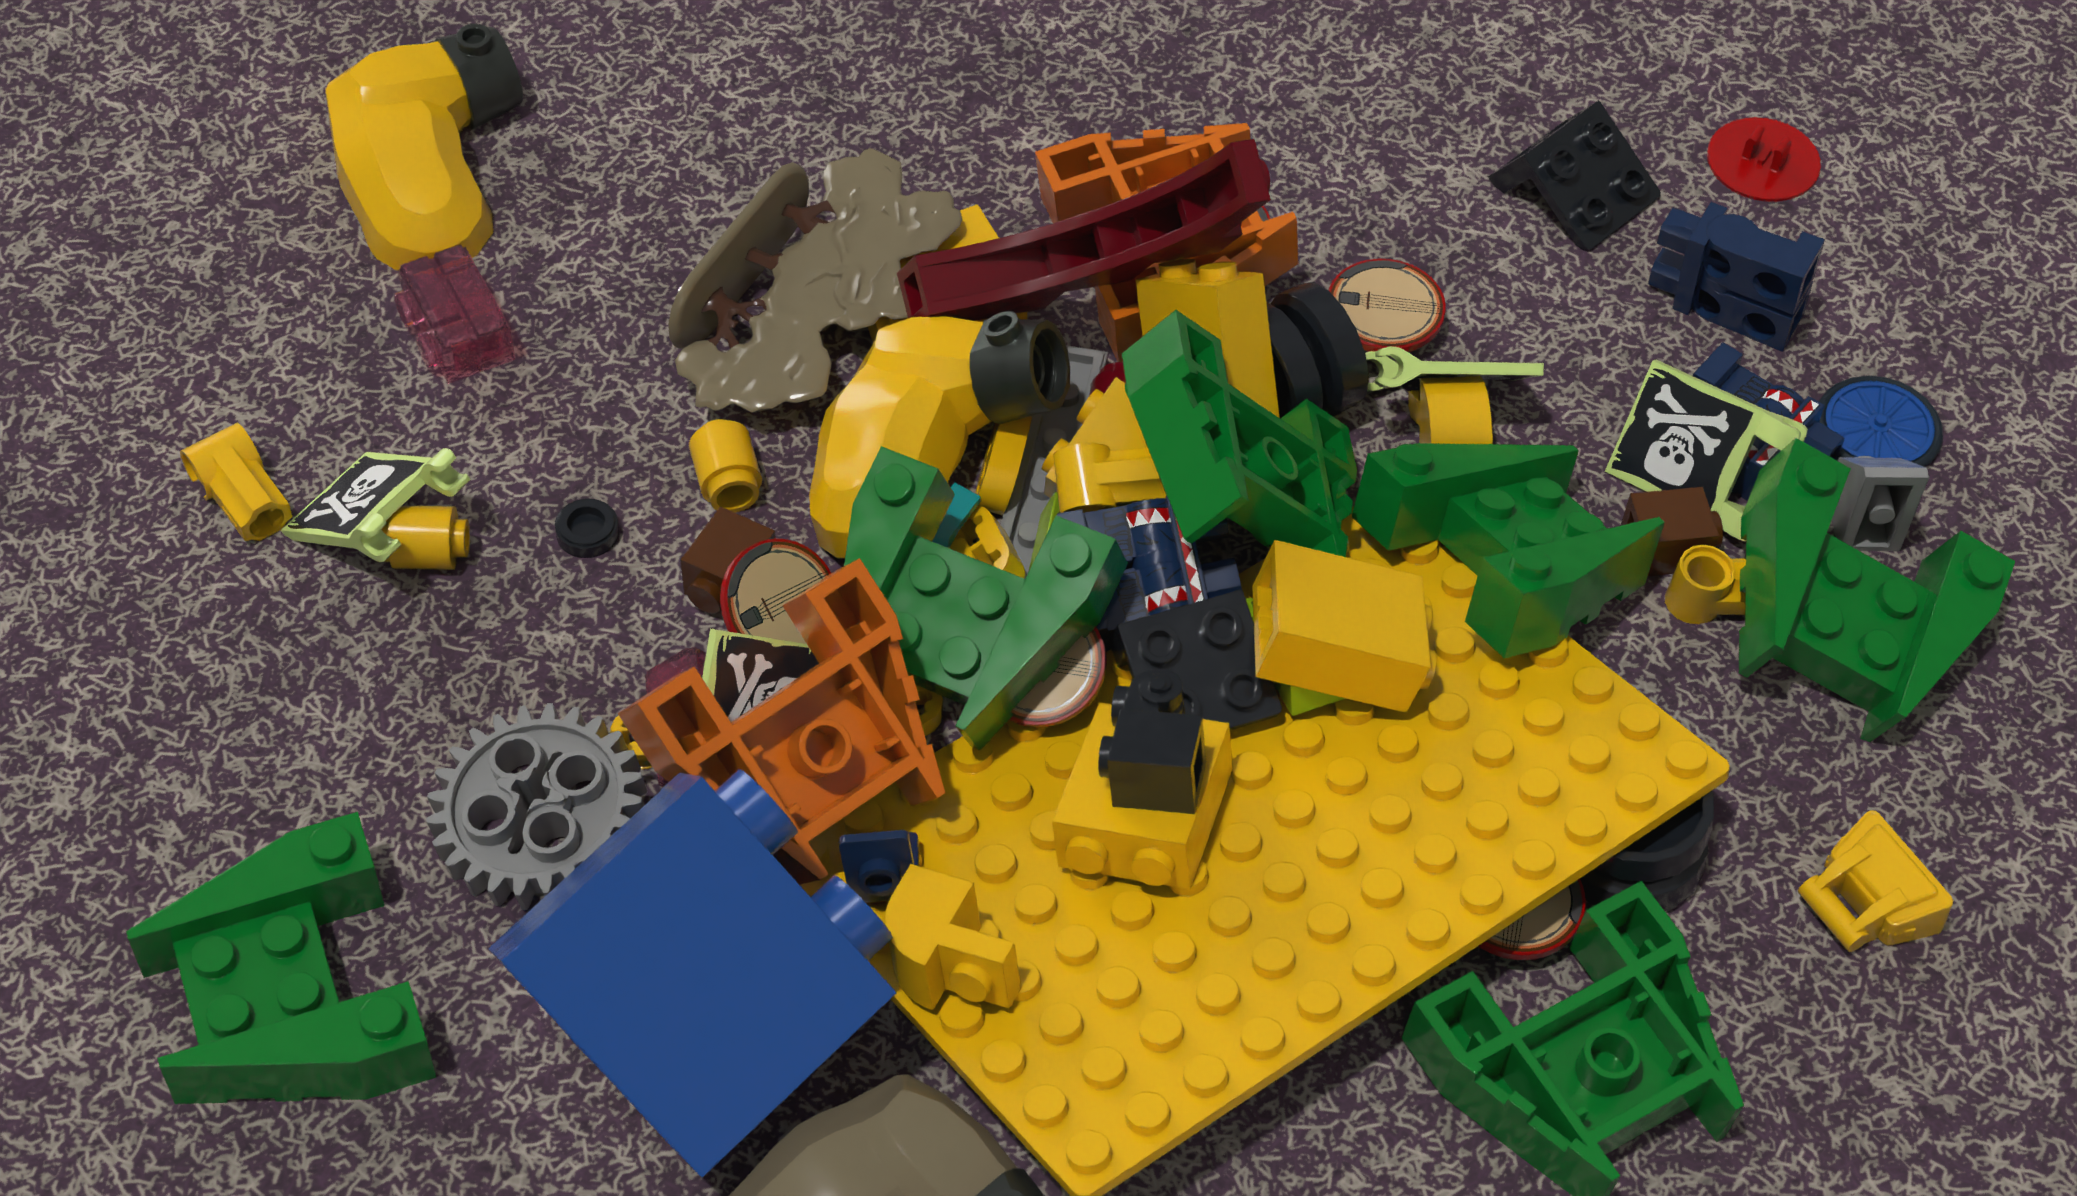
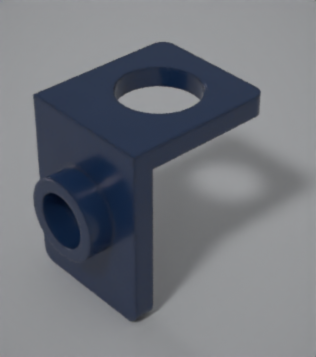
[839,830,919,902]

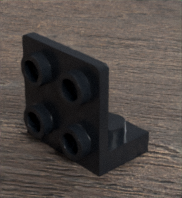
[1488,100,1661,251]
[1110,589,1282,730]

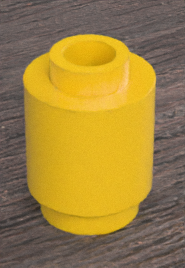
[689,419,762,513]
[377,505,470,570]

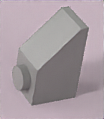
[1832,456,1929,551]

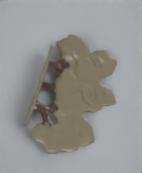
[668,148,962,412]

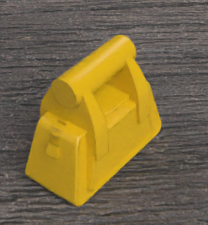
[1798,810,1953,952]

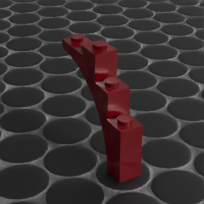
[897,139,1271,321]

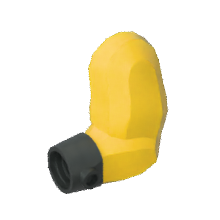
[325,24,523,274]
[809,311,1070,558]

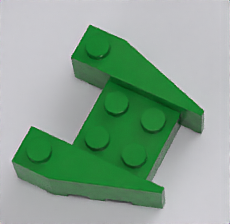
[1122,310,1357,557]
[1739,438,2015,742]
[1352,443,1665,659]
[844,446,1128,750]
[126,812,437,1104]
[1401,881,1744,1196]

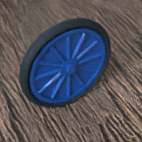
[1819,375,1943,467]

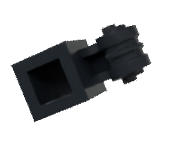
[1098,669,1206,814]

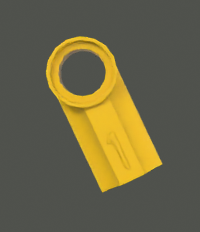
[180,423,293,541]
[1053,443,1167,513]
[1665,545,1746,624]

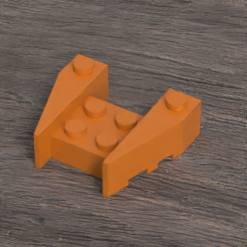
[1035,123,1298,362]
[618,558,945,885]

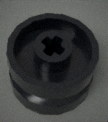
[1267,282,1369,418]
[1580,791,1714,911]

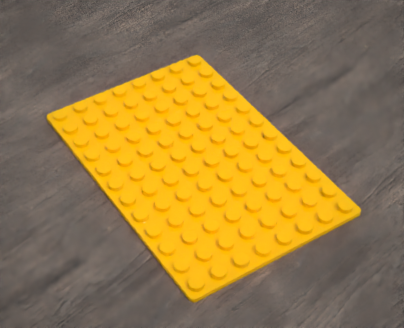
[800,506,1729,1196]

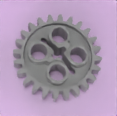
[426,703,648,910]

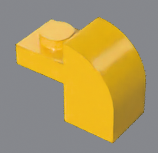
[1408,376,1493,444]
[885,864,1021,1010]

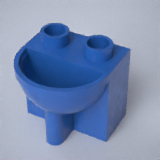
[488,769,897,1178]

